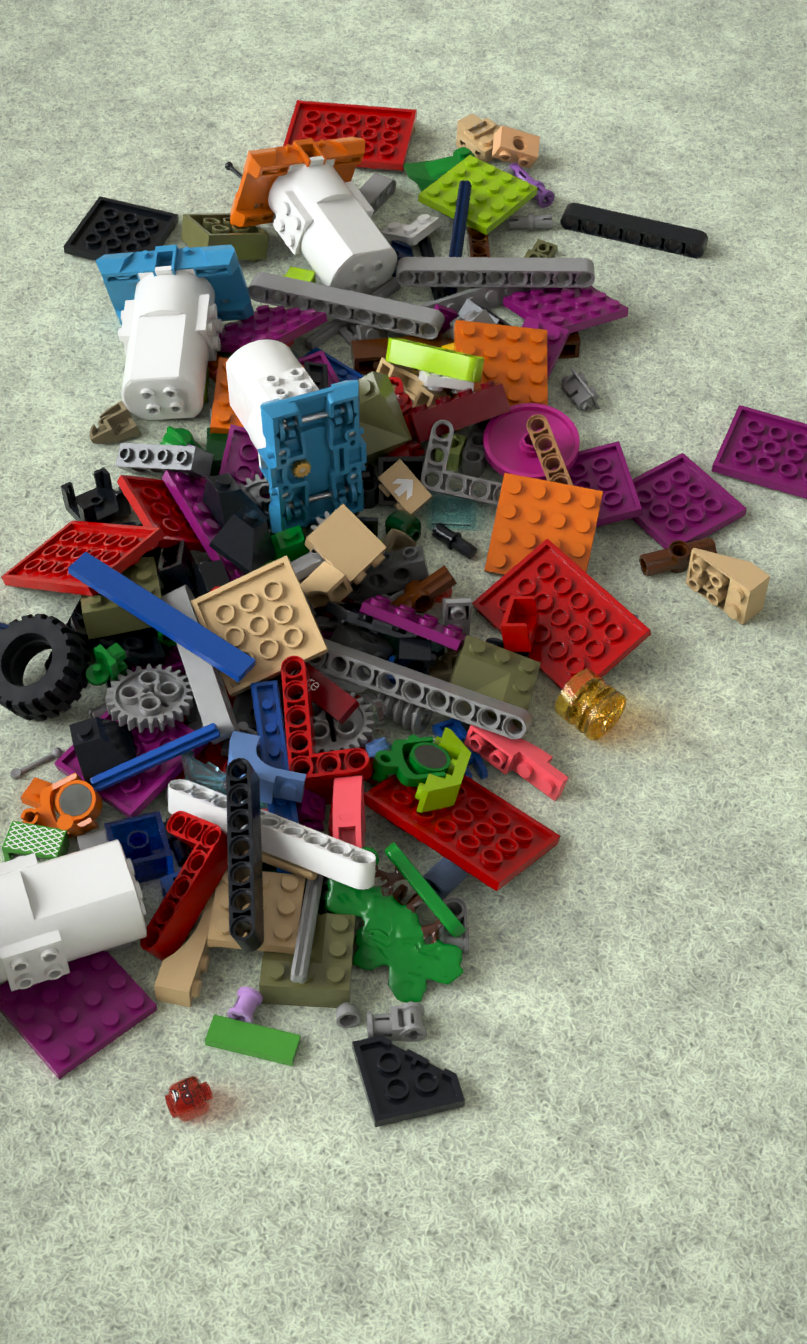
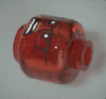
[165,1075,213,1122]

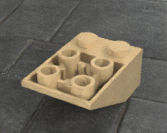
[685,548,770,625]

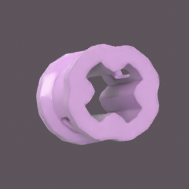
[227,986,263,1023]

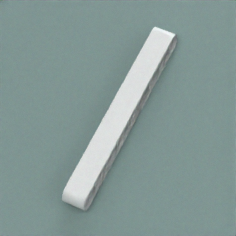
[168,779,376,890]

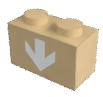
[378,459,433,515]

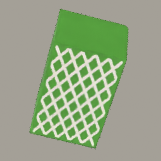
[2,821,70,862]

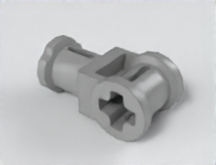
[366,1002,427,1042]

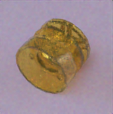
[555,669,627,741]

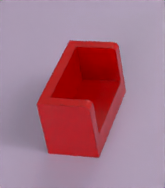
[501,596,539,652]

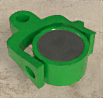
[371,735,451,787]

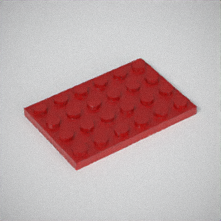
[283,100,417,171]
[1,520,165,596]
[472,538,651,702]
[364,771,561,891]

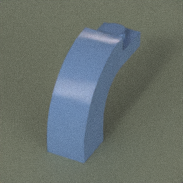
[227,731,306,804]

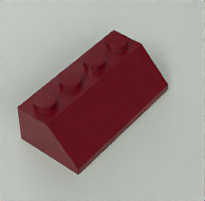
[407,380,511,443]

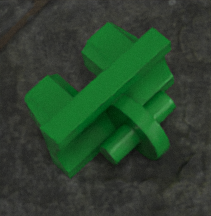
[86,643,128,686]

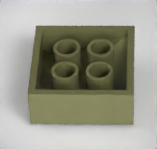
[181,213,269,262]
[358,371,412,467]
[80,556,162,640]
[443,635,541,728]
[259,913,356,1008]

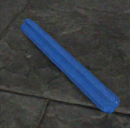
[90,723,220,792]

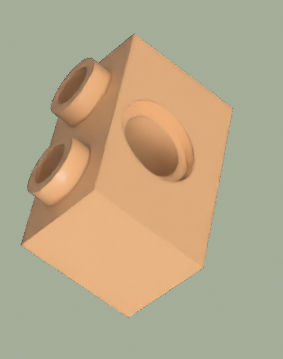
[492,125,540,168]

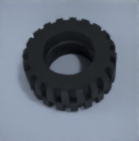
[0,614,91,721]

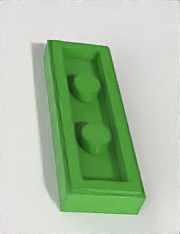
[205,1014,301,1066]

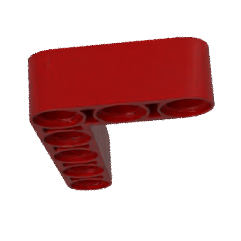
[281,656,373,789]
[140,811,228,961]

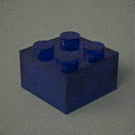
[104,811,174,883]

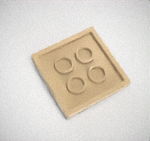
[207,868,306,954]

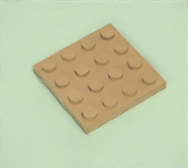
[191,555,329,697]

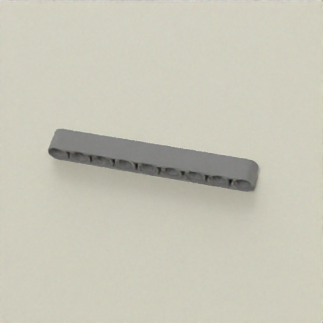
[396,257,595,288]
[248,272,445,339]
[307,639,533,739]

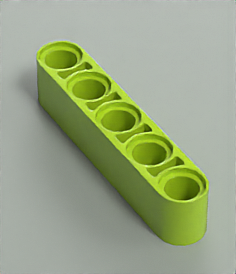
[385,337,485,383]

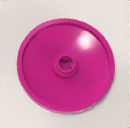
[483,403,580,481]

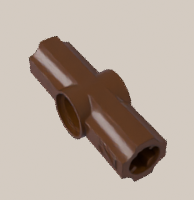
[639,537,717,576]
[390,565,457,613]

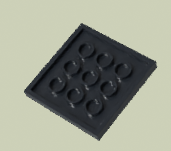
[64,196,179,261]

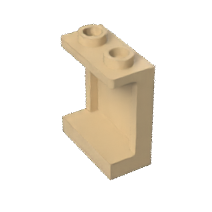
[304,504,387,586]

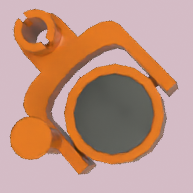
[21,772,103,839]

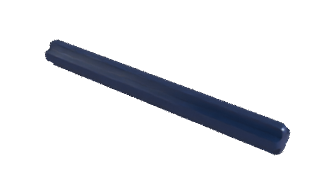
[444,180,472,296]

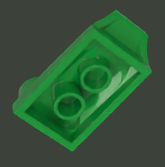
[403,147,475,192]

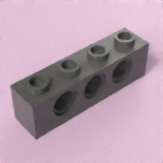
[115,443,214,478]
[346,545,429,602]

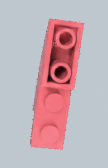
[464,725,569,801]
[333,775,366,848]

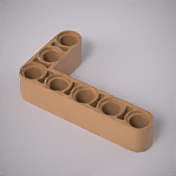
[526,414,573,485]

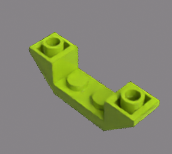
[414,727,471,813]

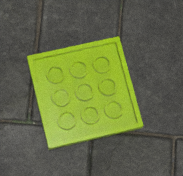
[418,155,538,235]

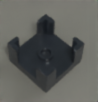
[60,467,132,523]

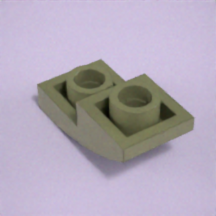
[524,239,558,258]

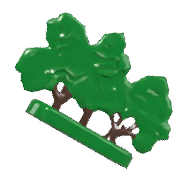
[325,842,467,1003]

